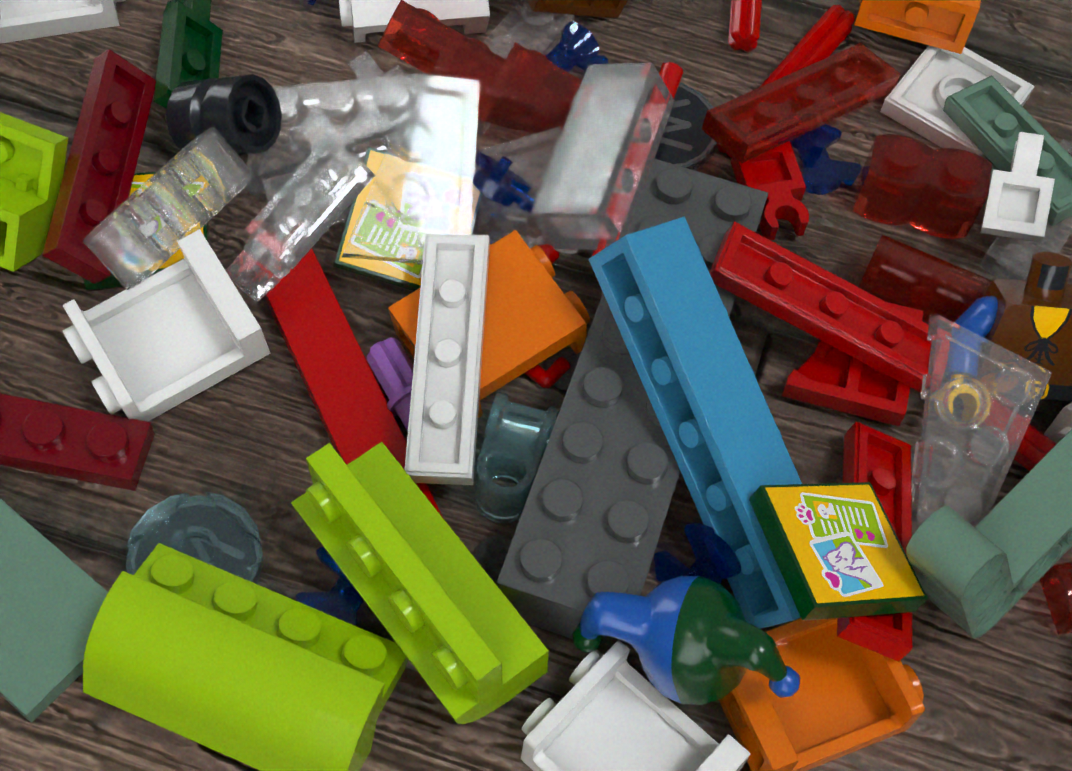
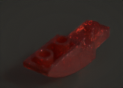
[378,0,617,136]

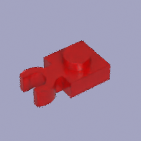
[731,141,809,241]

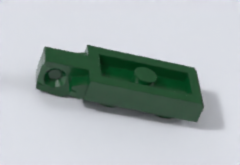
[154,0,223,109]

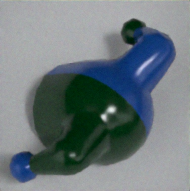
[572,576,801,705]

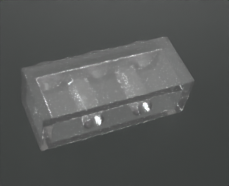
[531,62,675,250]

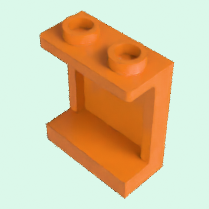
[854,0,981,54]
[388,230,590,418]
[719,618,925,771]

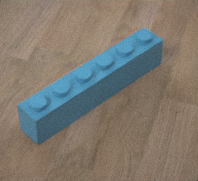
[589,216,802,629]

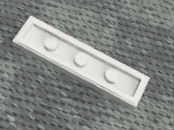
[405,233,490,485]

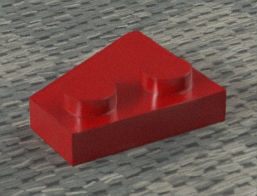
[781,302,924,426]

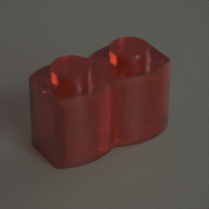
[853,134,992,239]

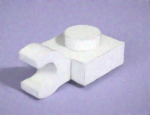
[980,132,1055,243]

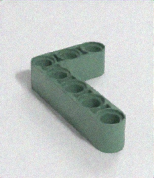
[906,429,1072,639]

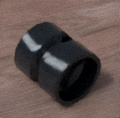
[166,74,282,158]

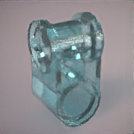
[474,392,560,523]

